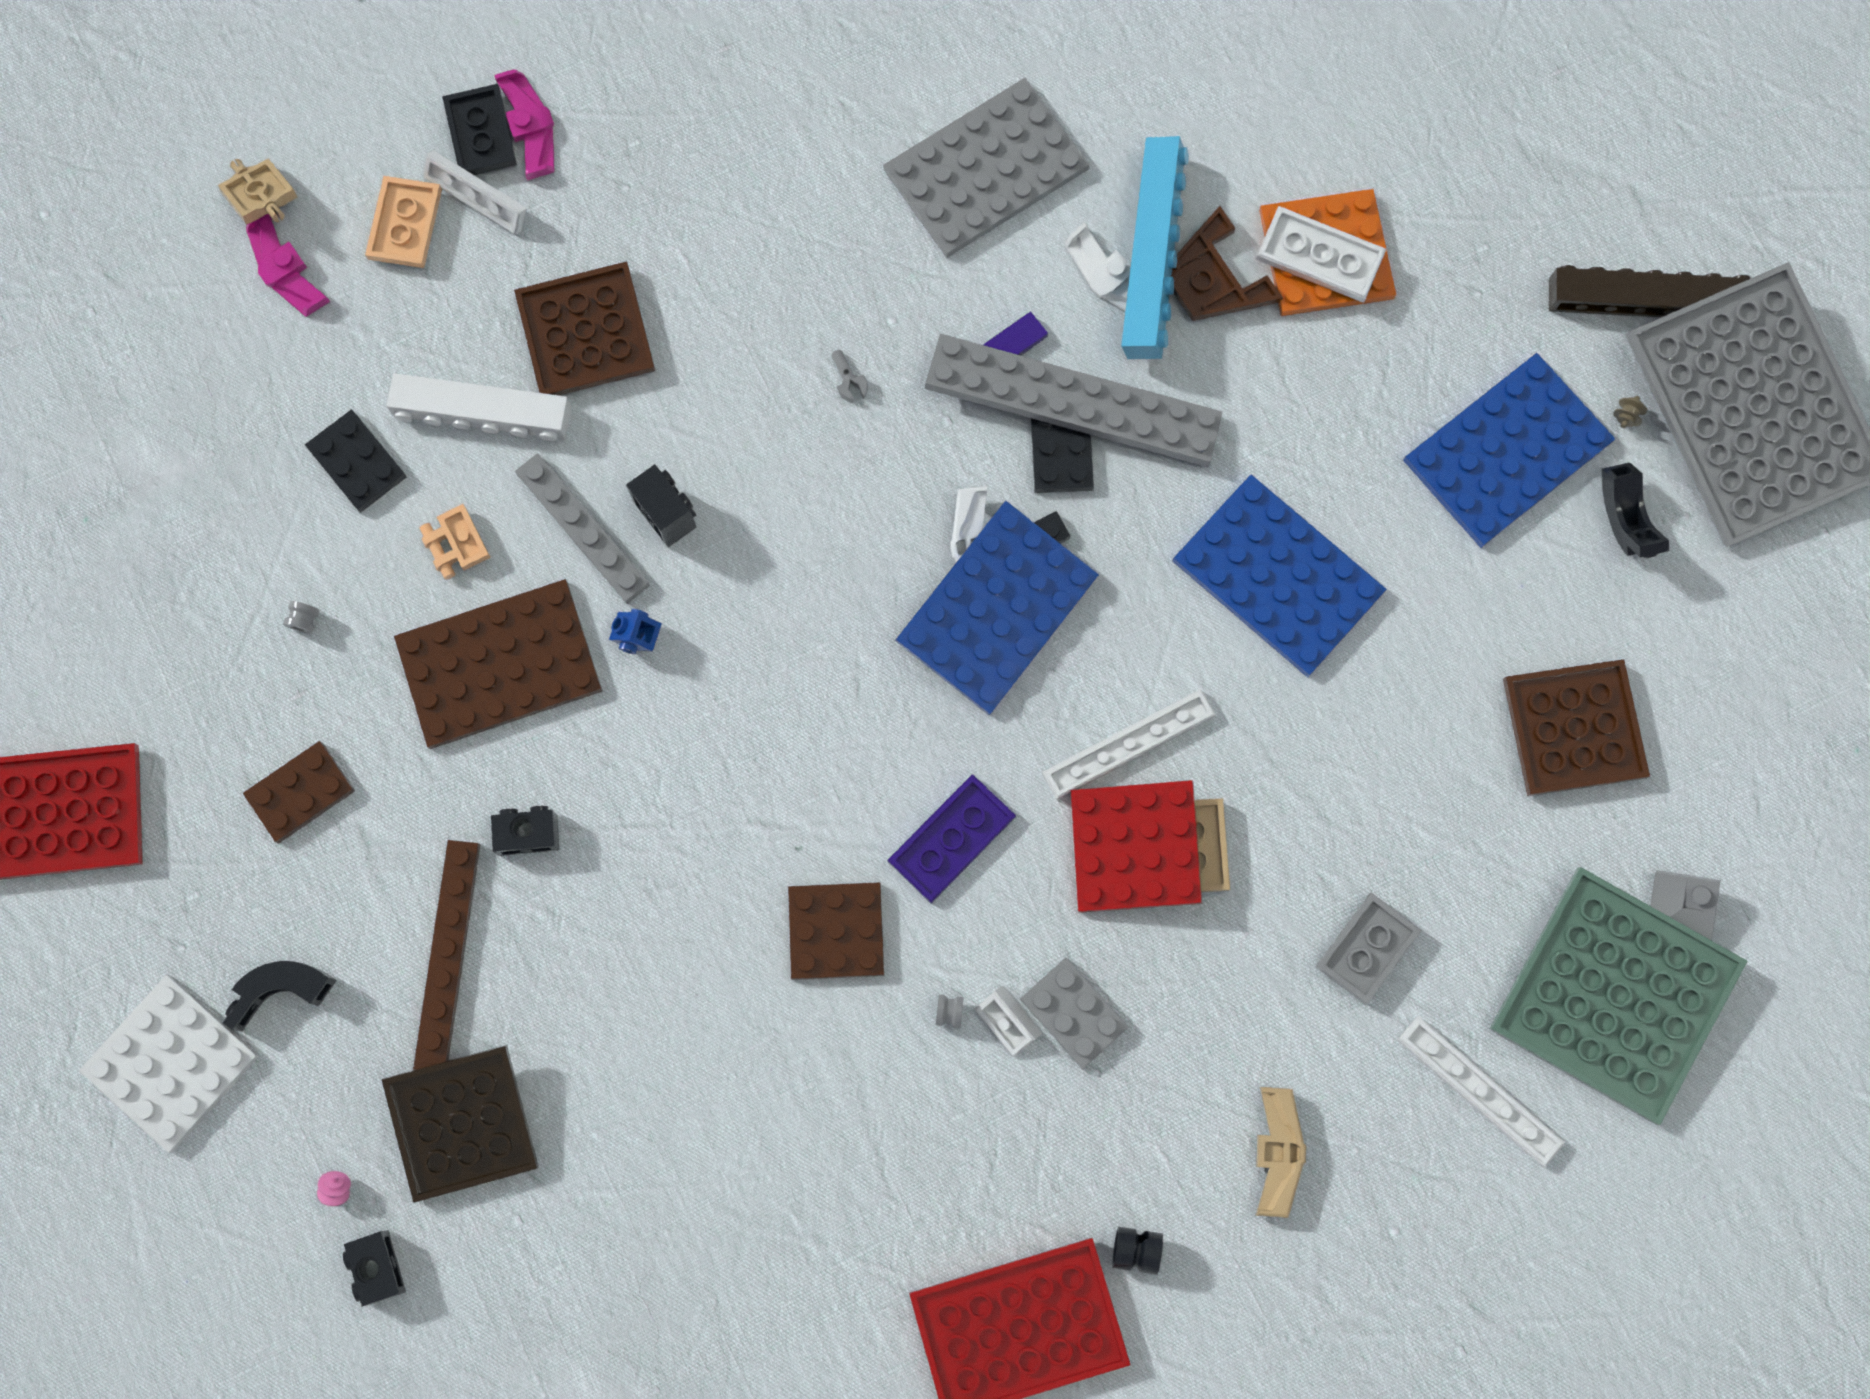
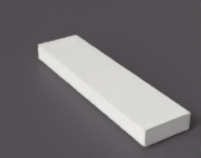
[423,150,527,235]

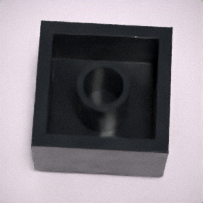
[626,464,697,548]

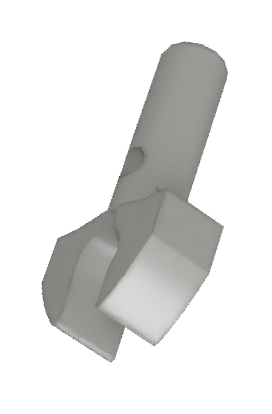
[832,350,868,403]

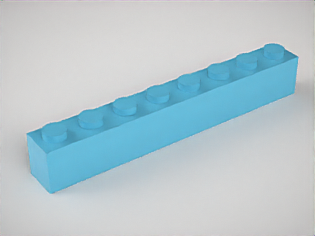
[1121,136,1189,359]

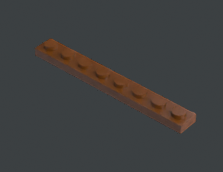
[413,840,480,1070]

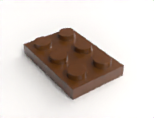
[243,741,355,844]

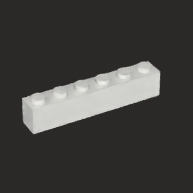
[386,373,572,442]

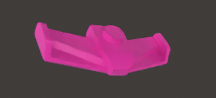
[494,69,555,181]
[246,214,330,317]

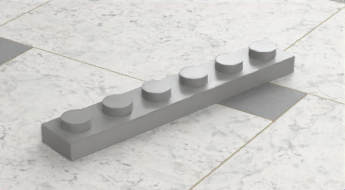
[515,453,650,604]

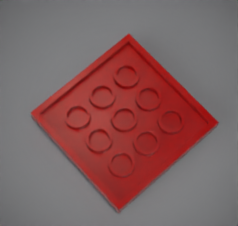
[1071,780,1202,913]

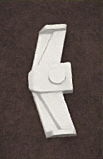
[1064,222,1131,311]
[950,486,987,562]

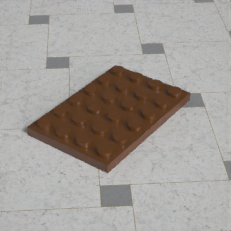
[394,579,603,749]

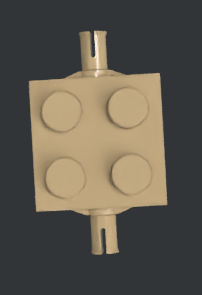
[218,158,298,225]

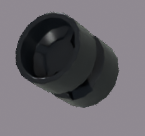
[1112,1226,1163,1275]

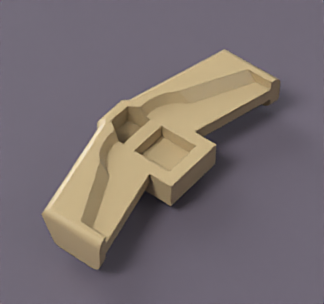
[1255,1087,1306,1218]

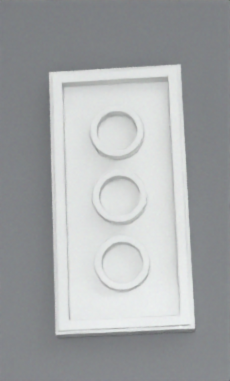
[1256,206,1386,303]

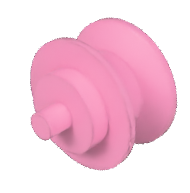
[317,1171,351,1206]

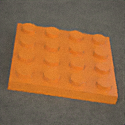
[1259,189,1396,316]

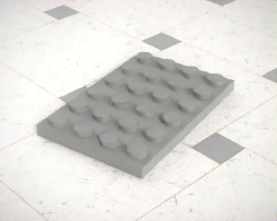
[883,78,1089,258]

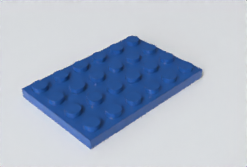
[1403,353,1615,548]
[1172,474,1387,678]
[895,500,1099,715]

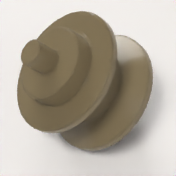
[1613,396,1648,429]

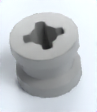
[283,601,320,634]
[936,994,964,1028]

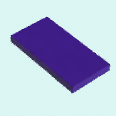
[887,774,1016,904]

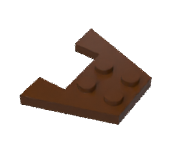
[1171,206,1283,321]

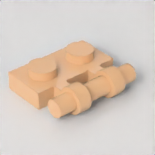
[419,504,491,580]

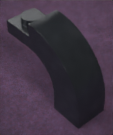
[1602,462,1669,558]
[223,961,337,1032]

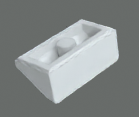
[974,986,1042,1057]

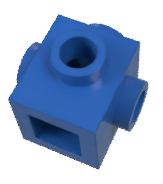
[609,609,662,654]

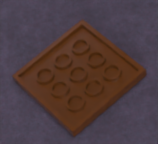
[514,261,656,396]
[1503,659,1650,796]

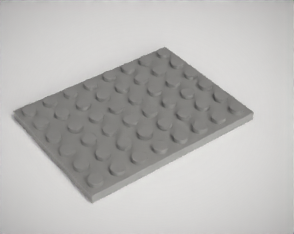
[1625,262,1870,548]

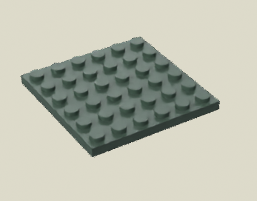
[1489,867,1748,1125]

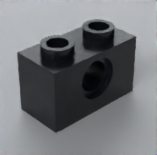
[491,806,559,856]
[343,1230,406,1307]

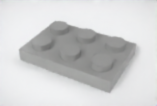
[1315,892,1422,1005]
[1020,958,1129,1070]

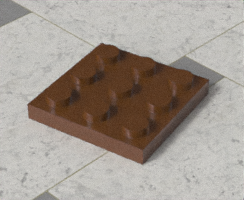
[788,882,884,980]

